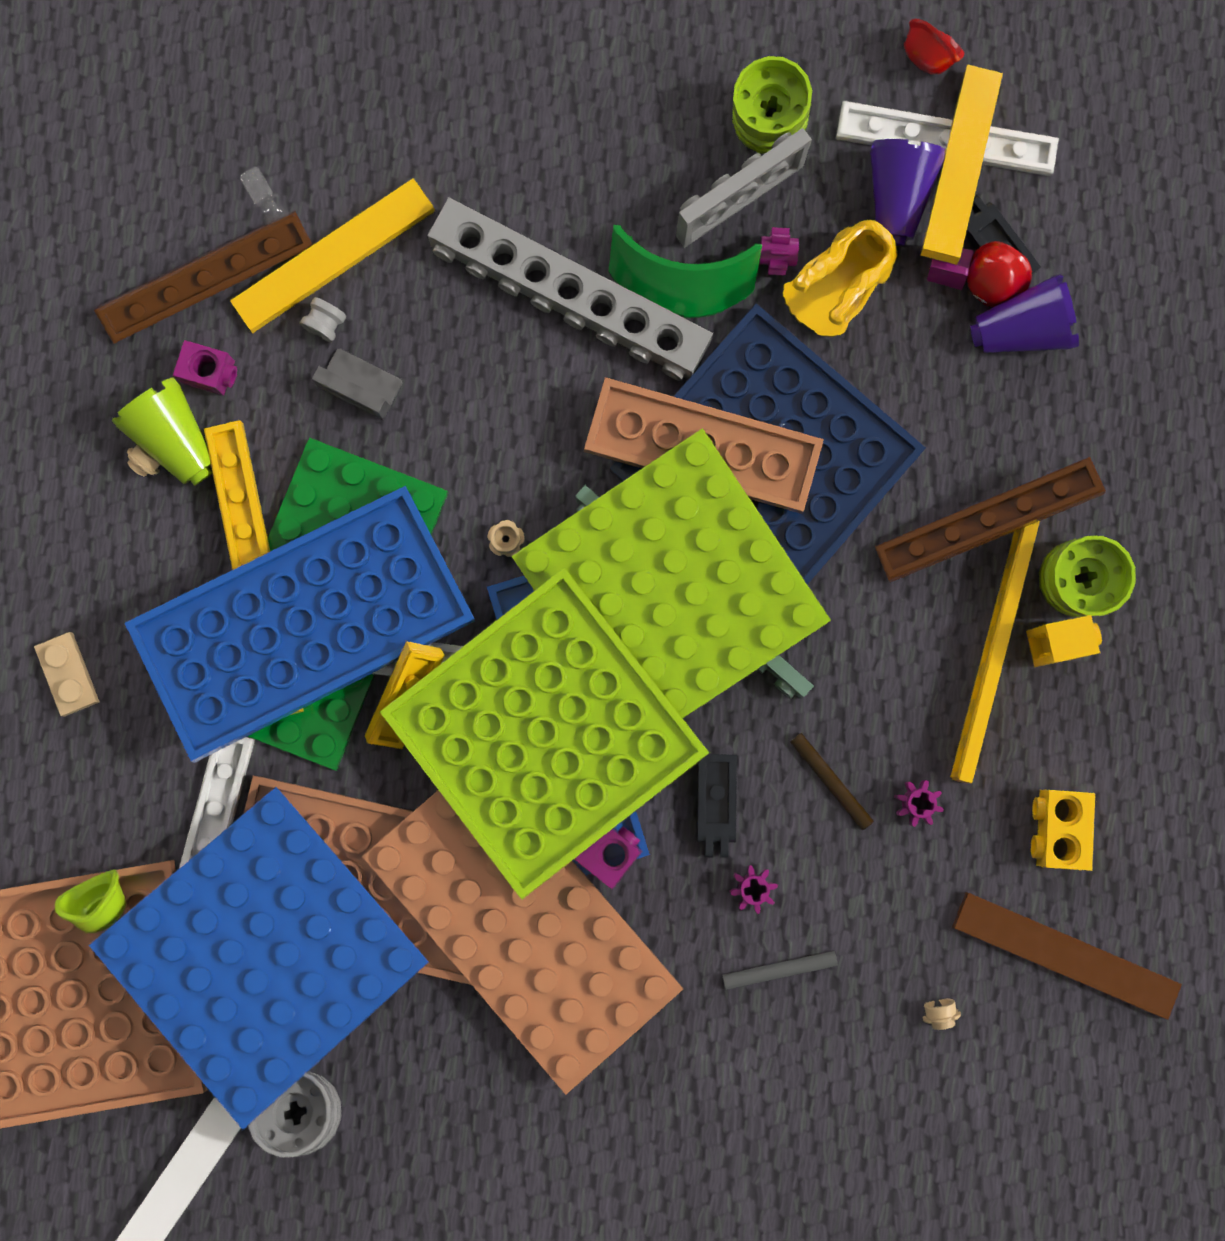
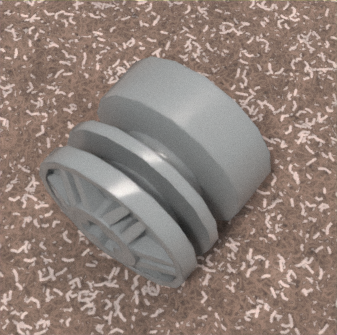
[248,1071,341,1157]

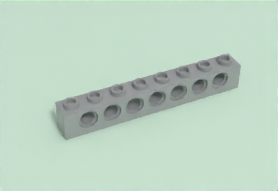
[428,197,713,380]

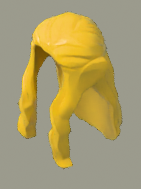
[783,220,897,337]

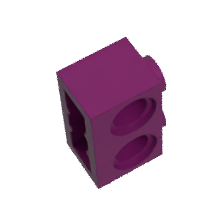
[575,826,643,889]

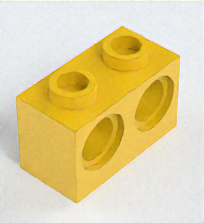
[1026,615,1102,667]
[1031,790,1095,871]

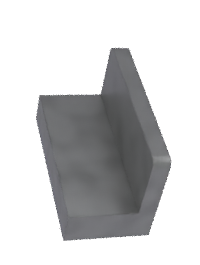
[312,349,403,420]

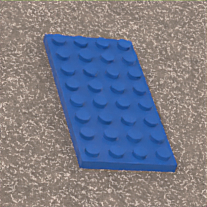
[125,486,475,763]

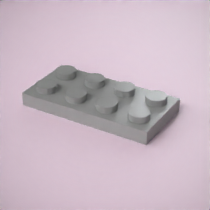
[676,128,812,248]

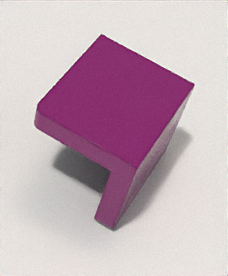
[927,248,973,290]

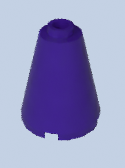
[870,139,945,246]
[970,274,1079,353]

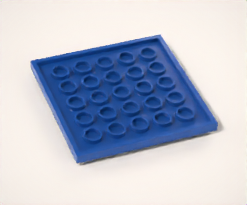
[89,787,429,1130]

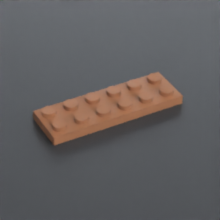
[584,377,824,514]

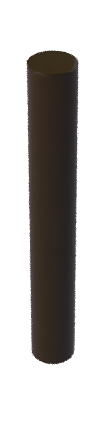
[790,732,874,830]

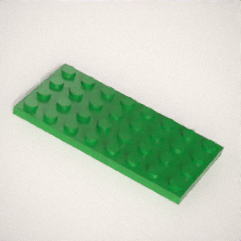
[248,438,449,771]

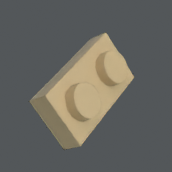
[34,632,100,717]

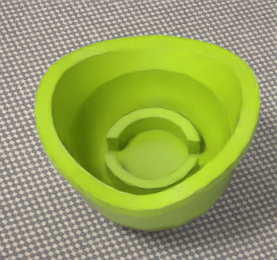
[54,870,126,933]

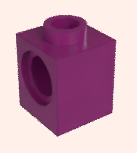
[173,340,237,396]

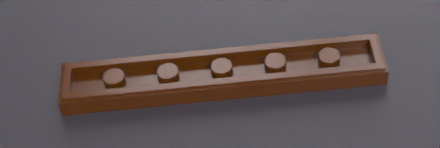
[94,211,313,344]
[875,457,1106,582]
[952,892,1182,1020]

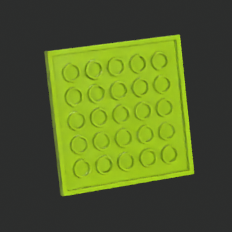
[512,428,831,718]
[380,568,709,900]

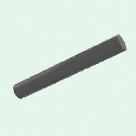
[722,951,838,990]

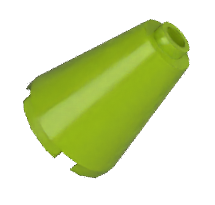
[112,377,213,486]

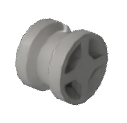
[299,297,347,343]

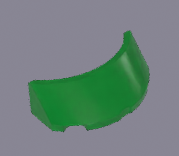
[609,225,762,318]

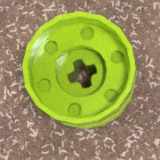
[732,56,812,154]
[1039,536,1136,617]

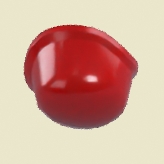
[904,19,964,75]
[967,241,1032,307]

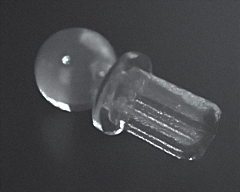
[240,167,289,226]

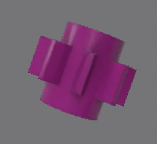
[759,227,799,275]
[894,780,944,827]
[729,865,778,914]

